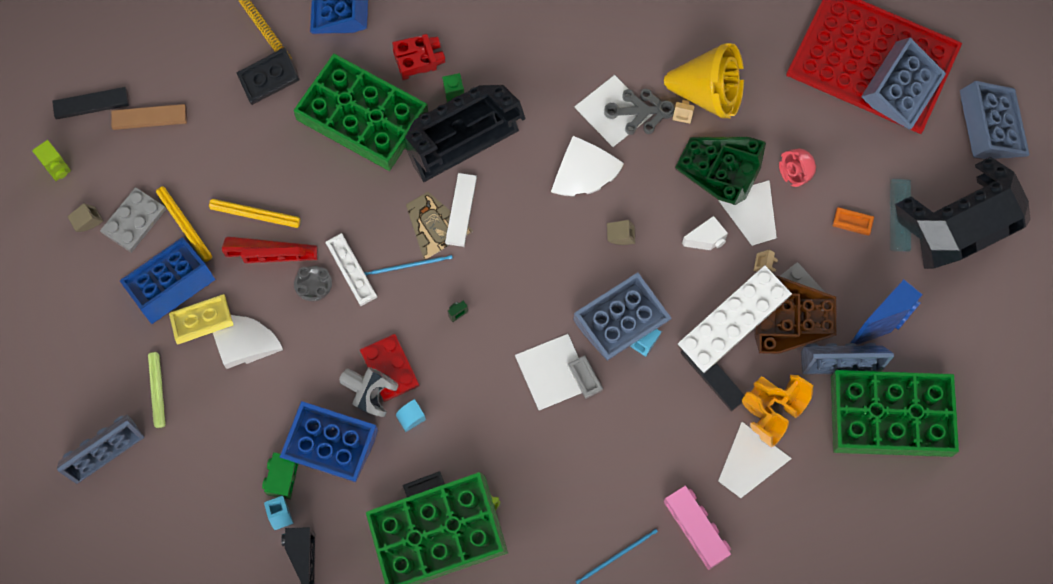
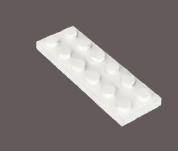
[678,265,792,373]

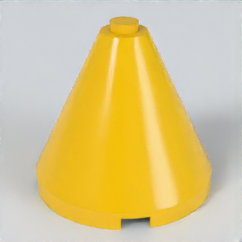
[664,43,744,118]

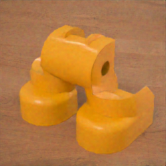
[742,375,814,448]

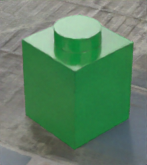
[442,73,464,102]

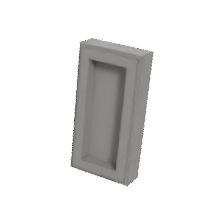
[568,356,603,399]

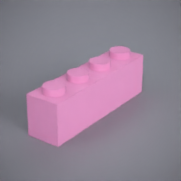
[664,485,731,570]

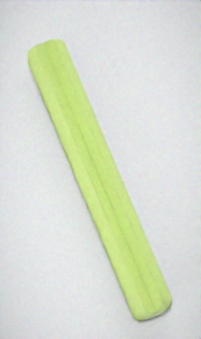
[148,352,165,428]

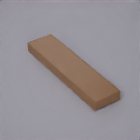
[111,104,187,130]

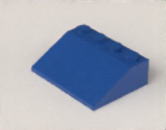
[310,0,368,34]
[120,237,216,324]
[850,279,922,345]
[280,401,378,482]

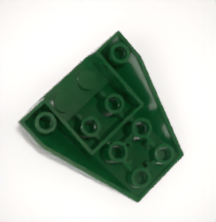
[675,137,766,205]

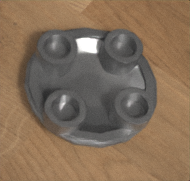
[294,266,332,301]

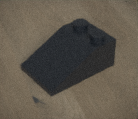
[281,527,316,584]

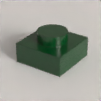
[448,300,468,322]

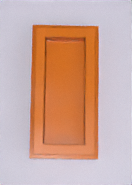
[832,207,874,236]

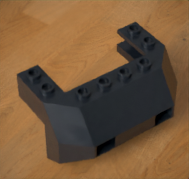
[405,85,526,183]
[895,157,1030,269]

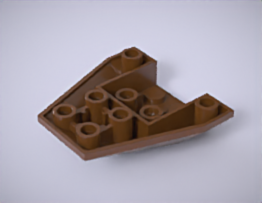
[754,276,837,354]

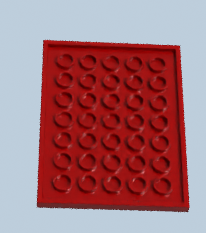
[786,0,962,134]

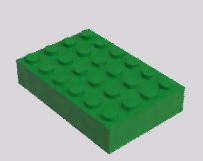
[293,53,428,171]
[831,370,959,457]
[366,472,508,584]

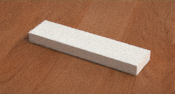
[445,173,477,247]
[325,233,377,306]

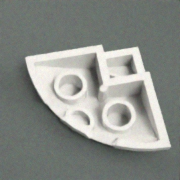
[551,136,624,196]
[213,315,283,369]

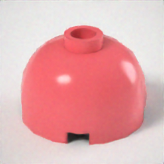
[779,149,816,187]

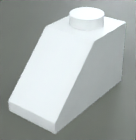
[682,216,728,250]

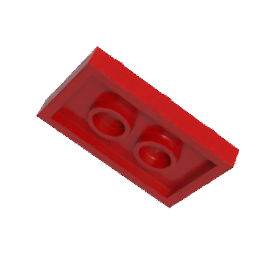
[360,334,419,402]

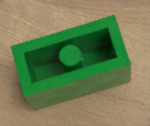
[262,452,299,500]

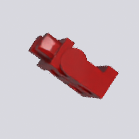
[392,34,445,81]

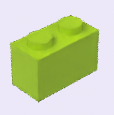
[32,140,71,181]

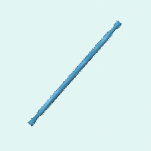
[364,255,453,276]
[575,529,658,584]

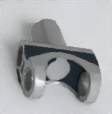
[339,367,399,417]

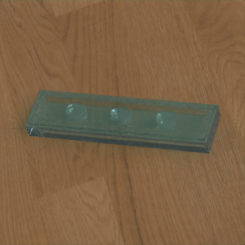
[890,179,911,252]

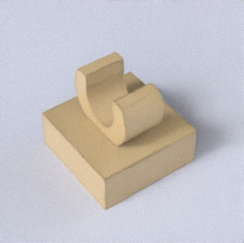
[672,100,694,124]
[754,250,778,272]

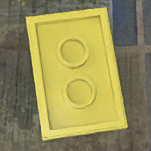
[169,294,233,345]

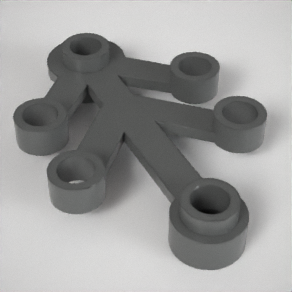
[604,89,675,135]

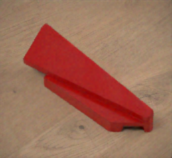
[222,237,317,263]

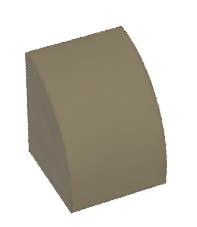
[67,203,103,232]
[607,220,635,245]

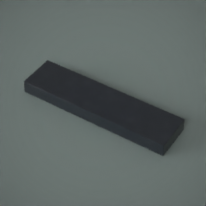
[52,87,129,120]
[681,350,745,412]

